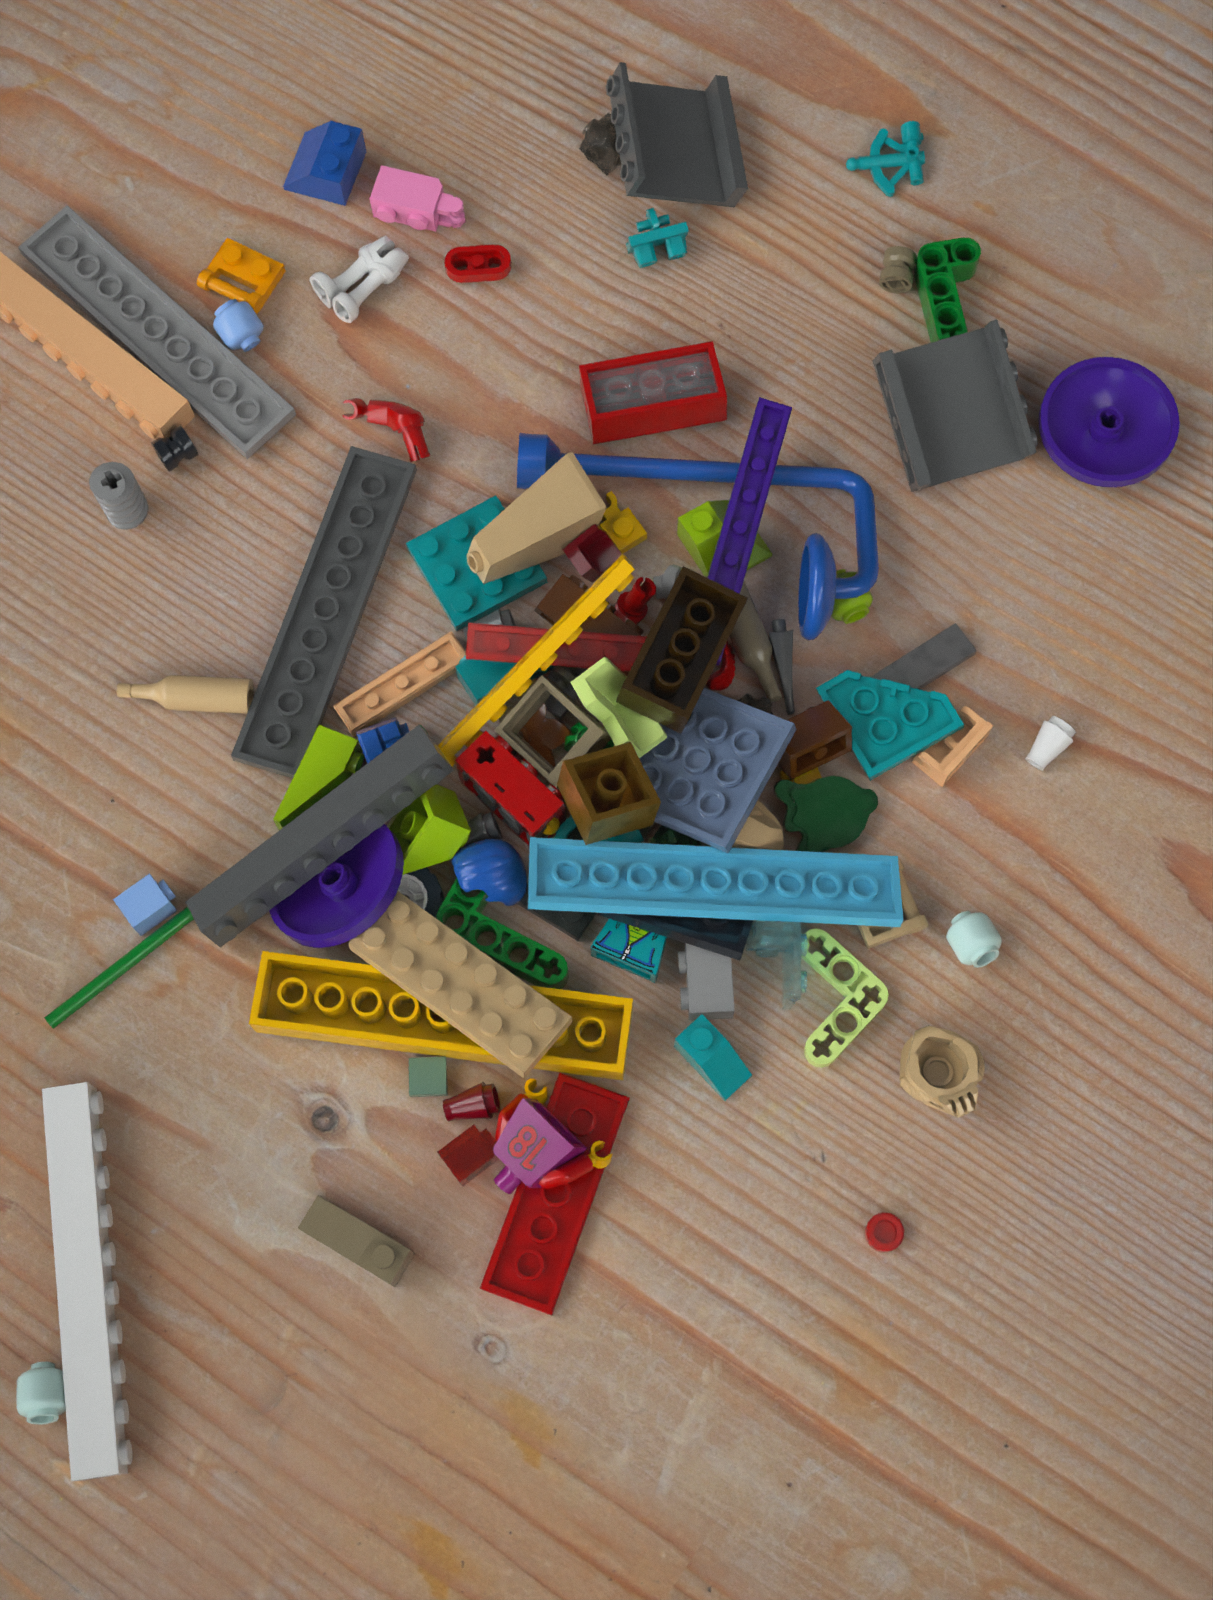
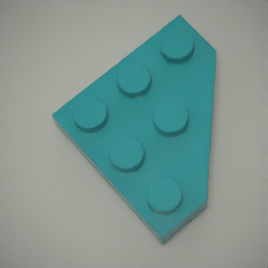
[816,670,964,781]

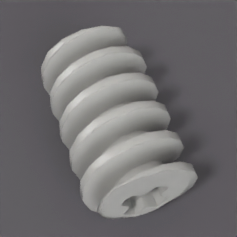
[89,462,148,530]

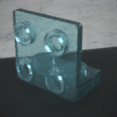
[746,920,807,1010]

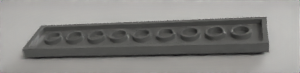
[231,446,417,778]

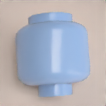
[213,299,264,352]

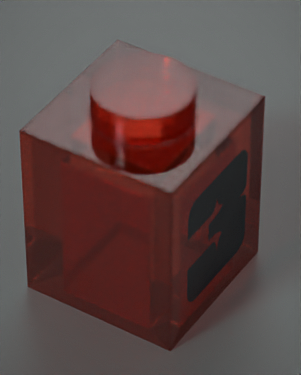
[437,1124,499,1187]

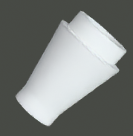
[1025,716,1076,771]

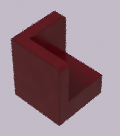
[562,524,622,583]

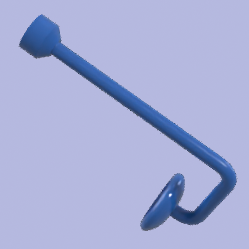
[517,433,879,640]

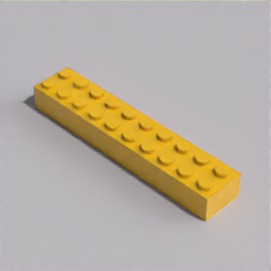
[249,951,633,1081]

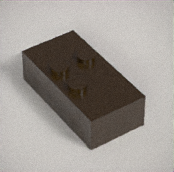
[616,566,748,734]

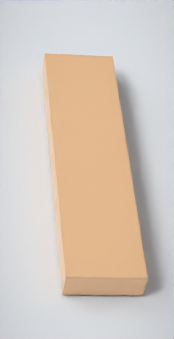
[333,631,466,737]

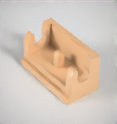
[912,706,993,787]

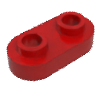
[444,244,512,283]

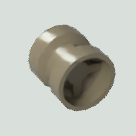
[879,246,917,293]

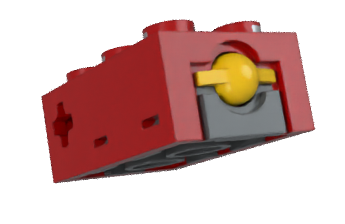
[455,731,566,847]

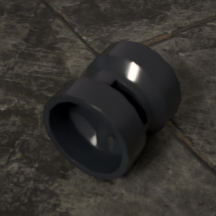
[151,425,198,472]

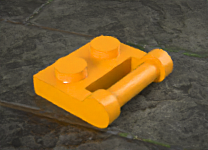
[197,238,286,314]

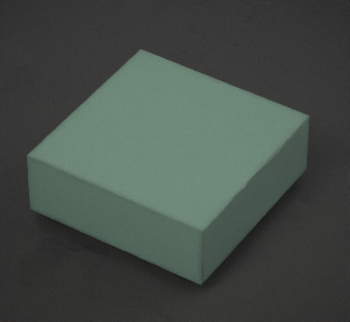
[409,1056,448,1097]

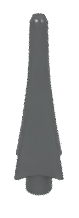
[769,619,795,715]

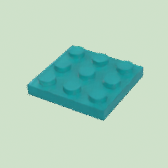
[406,495,548,631]

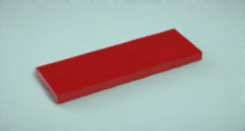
[480,1072,630,1316]

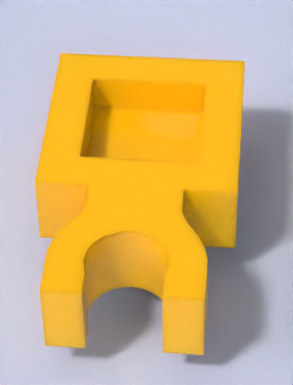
[599,491,647,553]

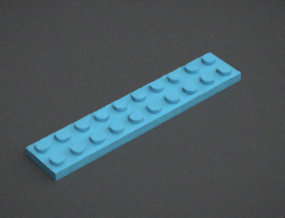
[528,837,904,927]

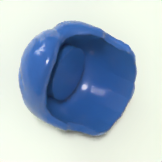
[452,839,527,907]

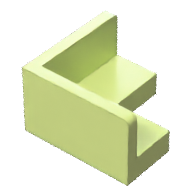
[570,657,667,758]

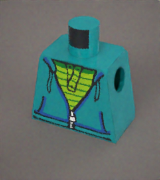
[590,919,667,983]

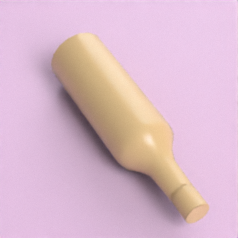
[117,675,254,714]

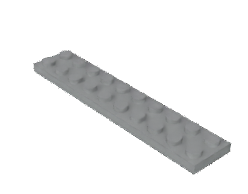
[18,205,296,459]

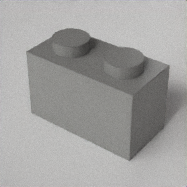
[678,943,734,1020]

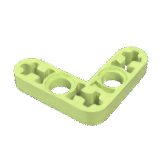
[799,928,889,1068]

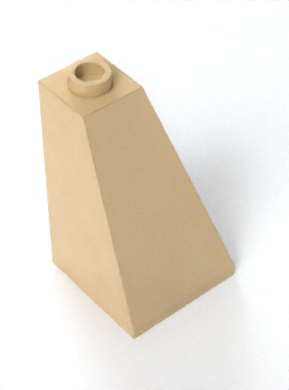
[467,452,607,584]

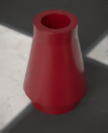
[443,1082,501,1122]

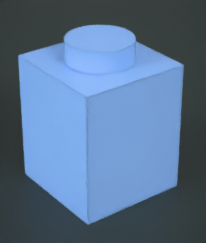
[113,873,177,936]

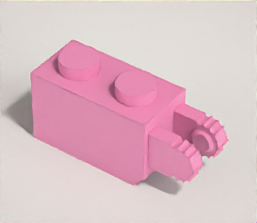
[370,165,465,232]

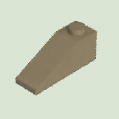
[298,1195,415,1287]

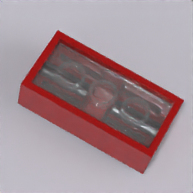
[579,341,727,445]

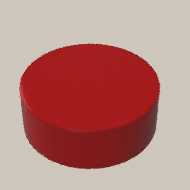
[865,1212,904,1252]

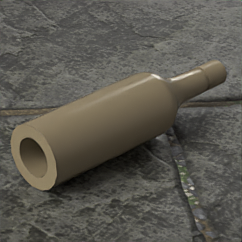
[730,581,782,703]

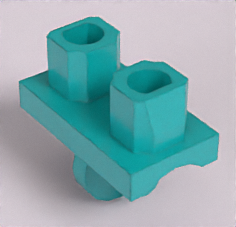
[626,208,689,268]

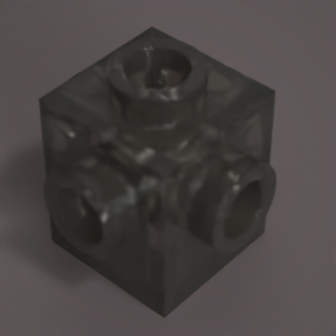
[579,113,621,176]

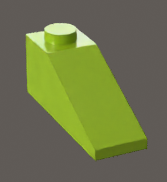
[273,724,364,830]

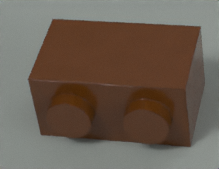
[778,700,852,780]

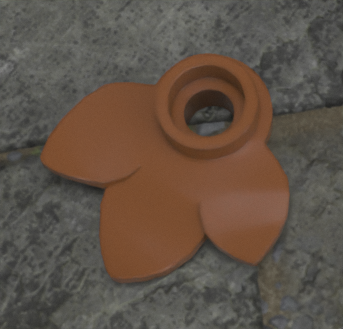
[506,702,571,771]

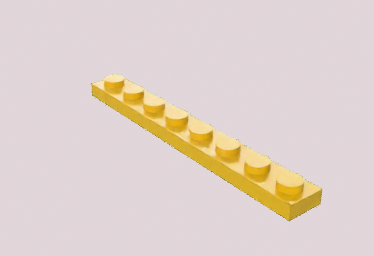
[438,553,635,766]

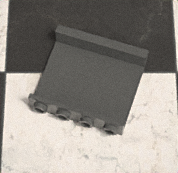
[606,62,748,207]
[872,320,1038,492]

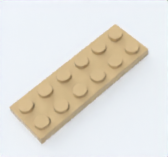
[348,891,572,1078]

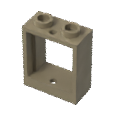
[495,675,611,788]

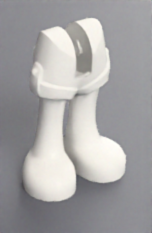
[309,235,409,323]

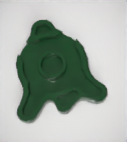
[774,776,878,852]

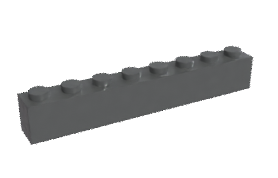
[186,725,454,947]

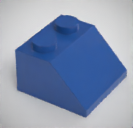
[283,121,367,206]

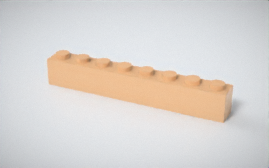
[0,252,195,439]

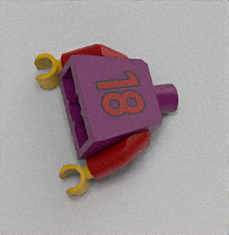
[493,1078,613,1194]

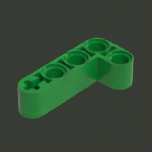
[914,237,981,343]
[436,878,569,989]

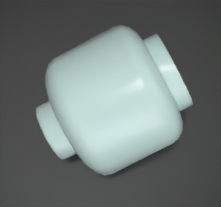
[946,911,1002,968]
[16,1362,66,1425]

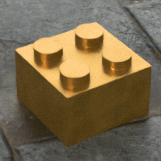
[557,742,661,845]

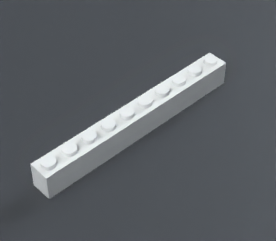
[42,1082,132,1481]

